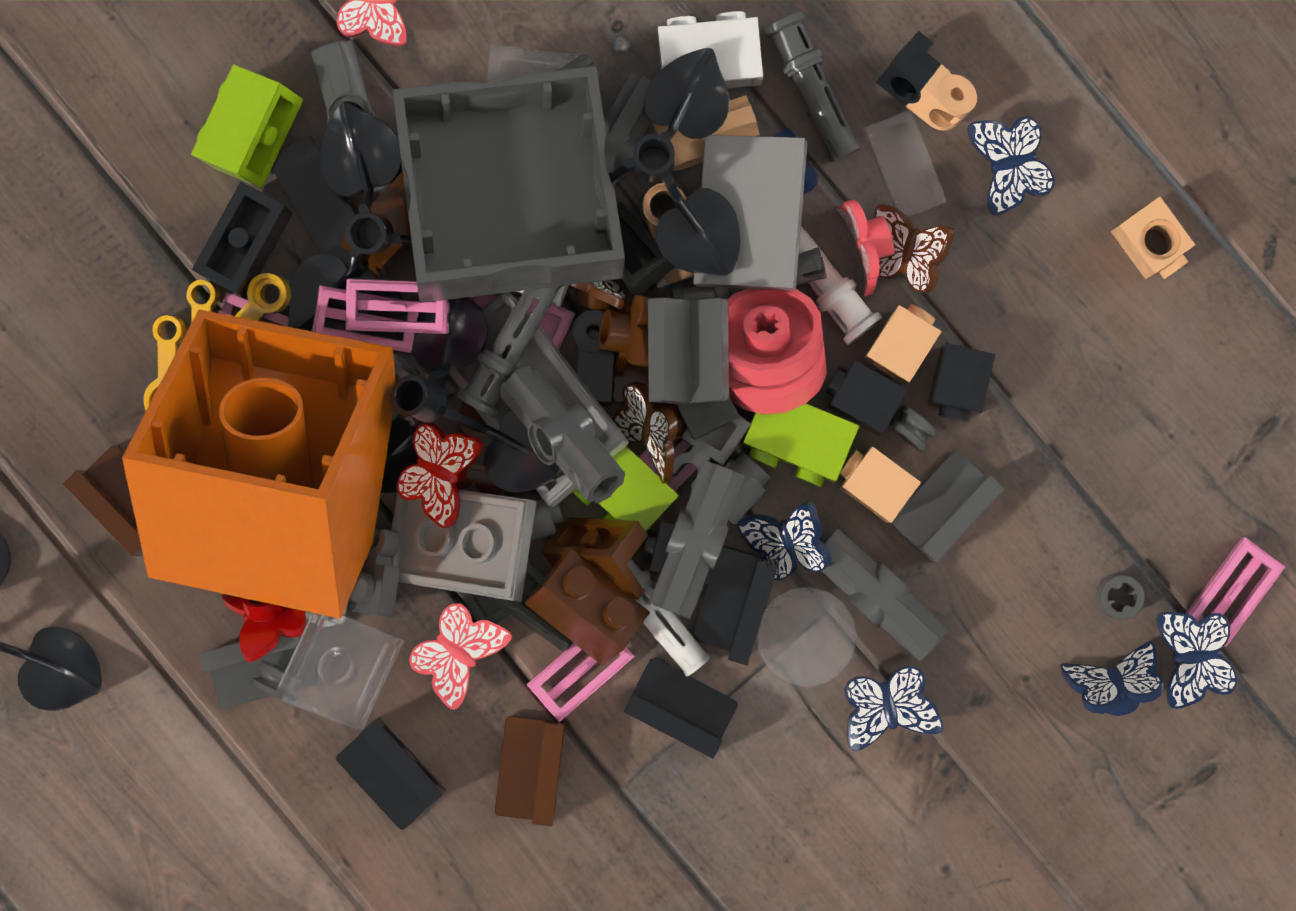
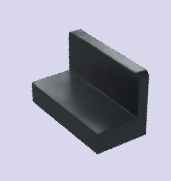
[692,545,777,666]
[624,658,738,759]
[336,717,446,830]

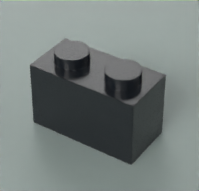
[192,182,293,299]

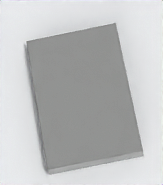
[693,135,808,291]
[391,490,537,602]

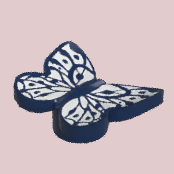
[967,116,1055,216]
[737,501,831,580]
[1156,612,1237,709]
[1060,641,1164,716]
[844,666,944,751]

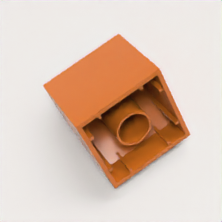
[122,309,396,619]

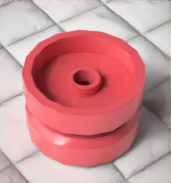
[727,289,827,414]

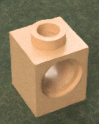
[1111,197,1195,279]
[863,304,942,386]
[839,446,921,523]

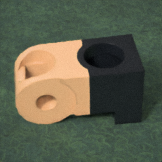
[876,30,977,131]

